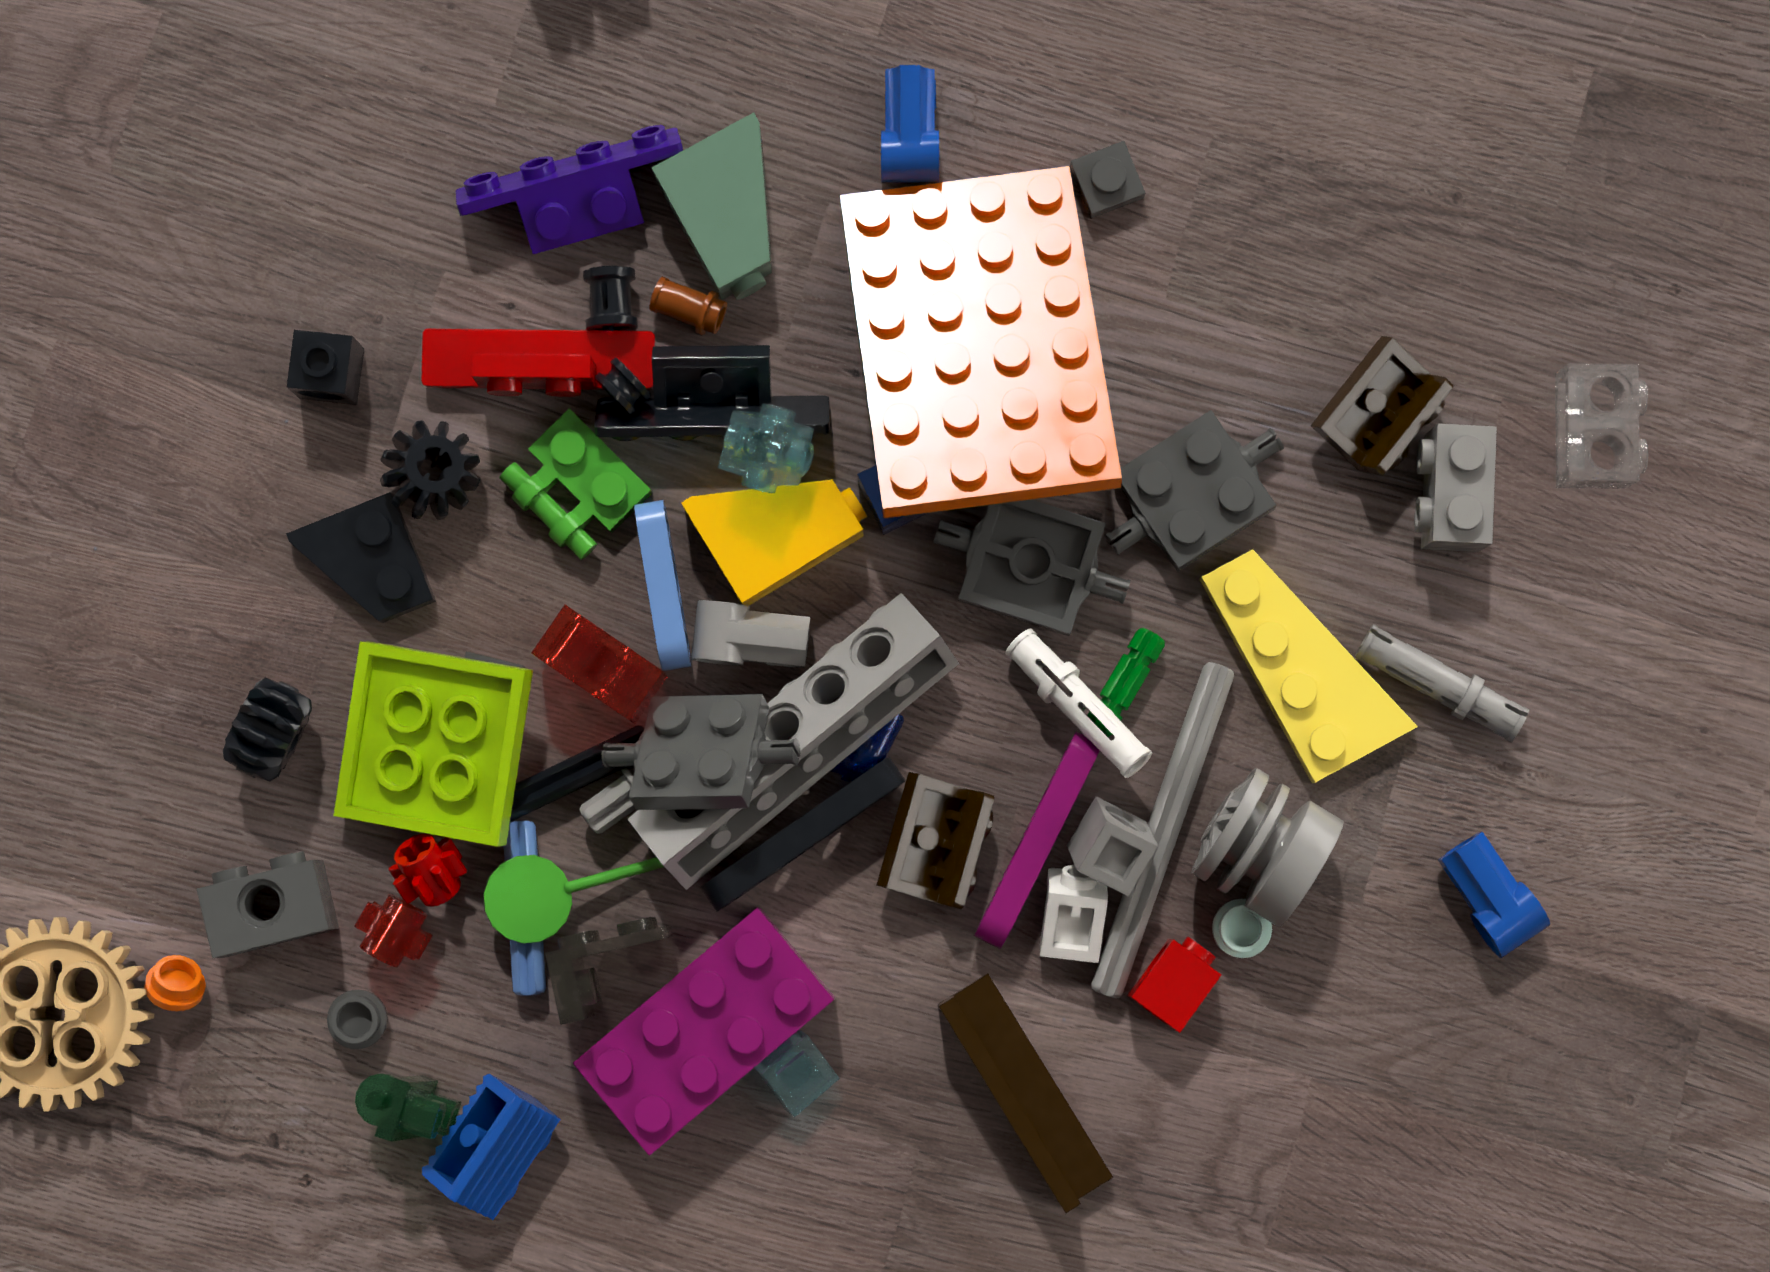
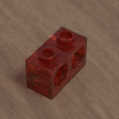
[531,605,668,724]

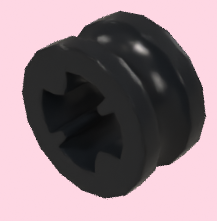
[594,357,652,416]

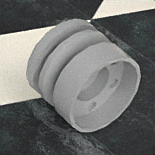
[1191,768,1344,926]

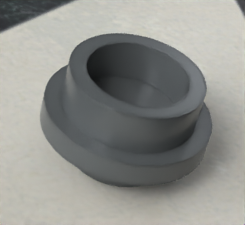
[327,989,388,1049]

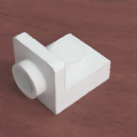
[1040,865,1108,963]

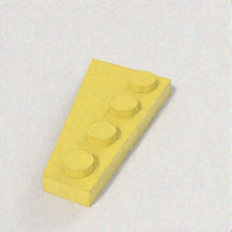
[1199,549,1418,783]

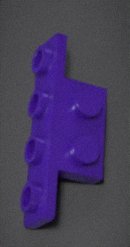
[456,125,683,254]

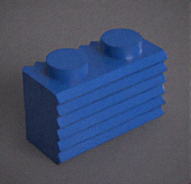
[422,1074,561,1220]

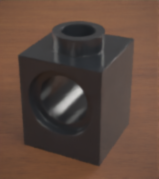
[287,329,364,405]

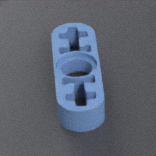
[634,500,692,671]

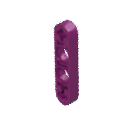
[974,731,1100,949]

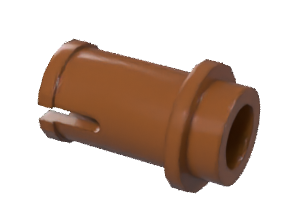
[649,276,728,336]

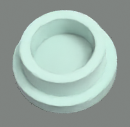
[1212,899,1272,958]

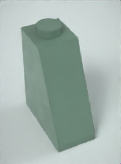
[652,112,772,300]

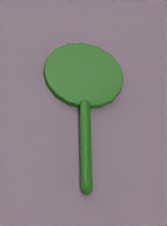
[483,855,664,943]

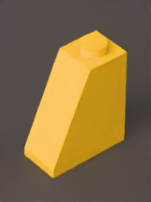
[681,479,867,606]

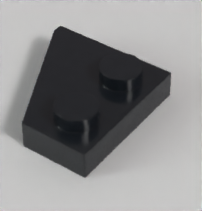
[286,492,436,623]

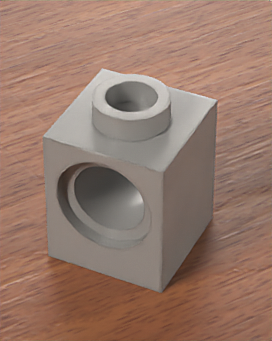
[1067,796,1158,896]

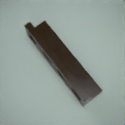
[938,973,1113,1213]

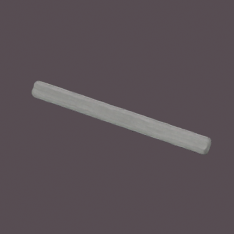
[1091,662,1234,998]

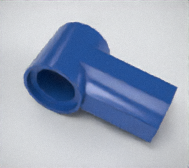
[881,65,939,183]
[1438,832,1551,958]

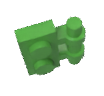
[499,408,653,560]

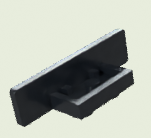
[594,345,830,441]

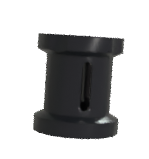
[583,266,638,331]

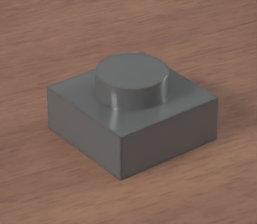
[1069,141,1146,219]

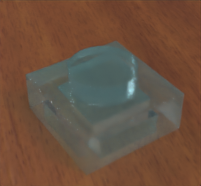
[754,1029,840,1117]

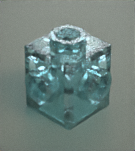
[718,403,814,493]

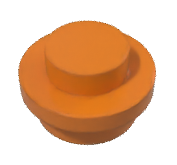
[144,955,206,1011]

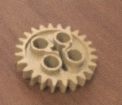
[0,917,154,1112]

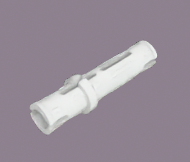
[1005,628,1152,778]

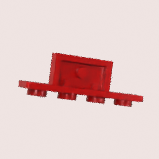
[421,328,656,397]

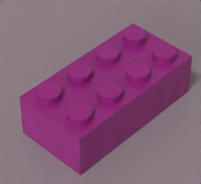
[573,907,835,1156]

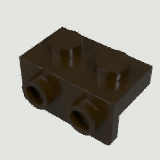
[1311,336,1454,475]
[876,772,994,910]

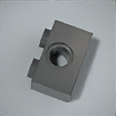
[196,851,339,959]

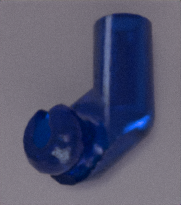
[830,713,905,781]

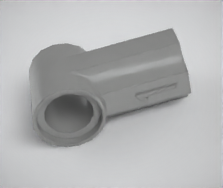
[691,600,811,668]

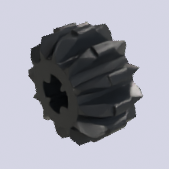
[380,420,480,520]
[223,677,312,782]

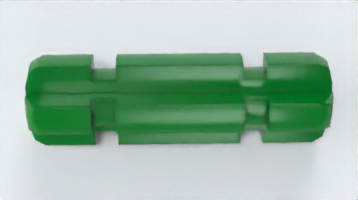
[1087,628,1165,737]

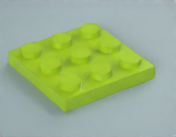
[333,641,533,847]

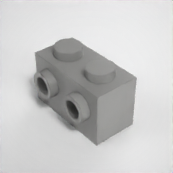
[1414,423,1497,552]

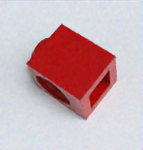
[1127,936,1222,1033]

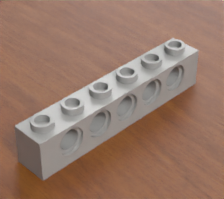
[627,593,959,890]

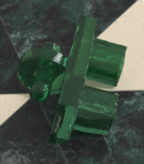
[355,1073,462,1142]

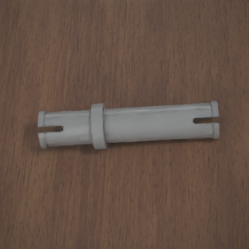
[1355,624,1530,742]

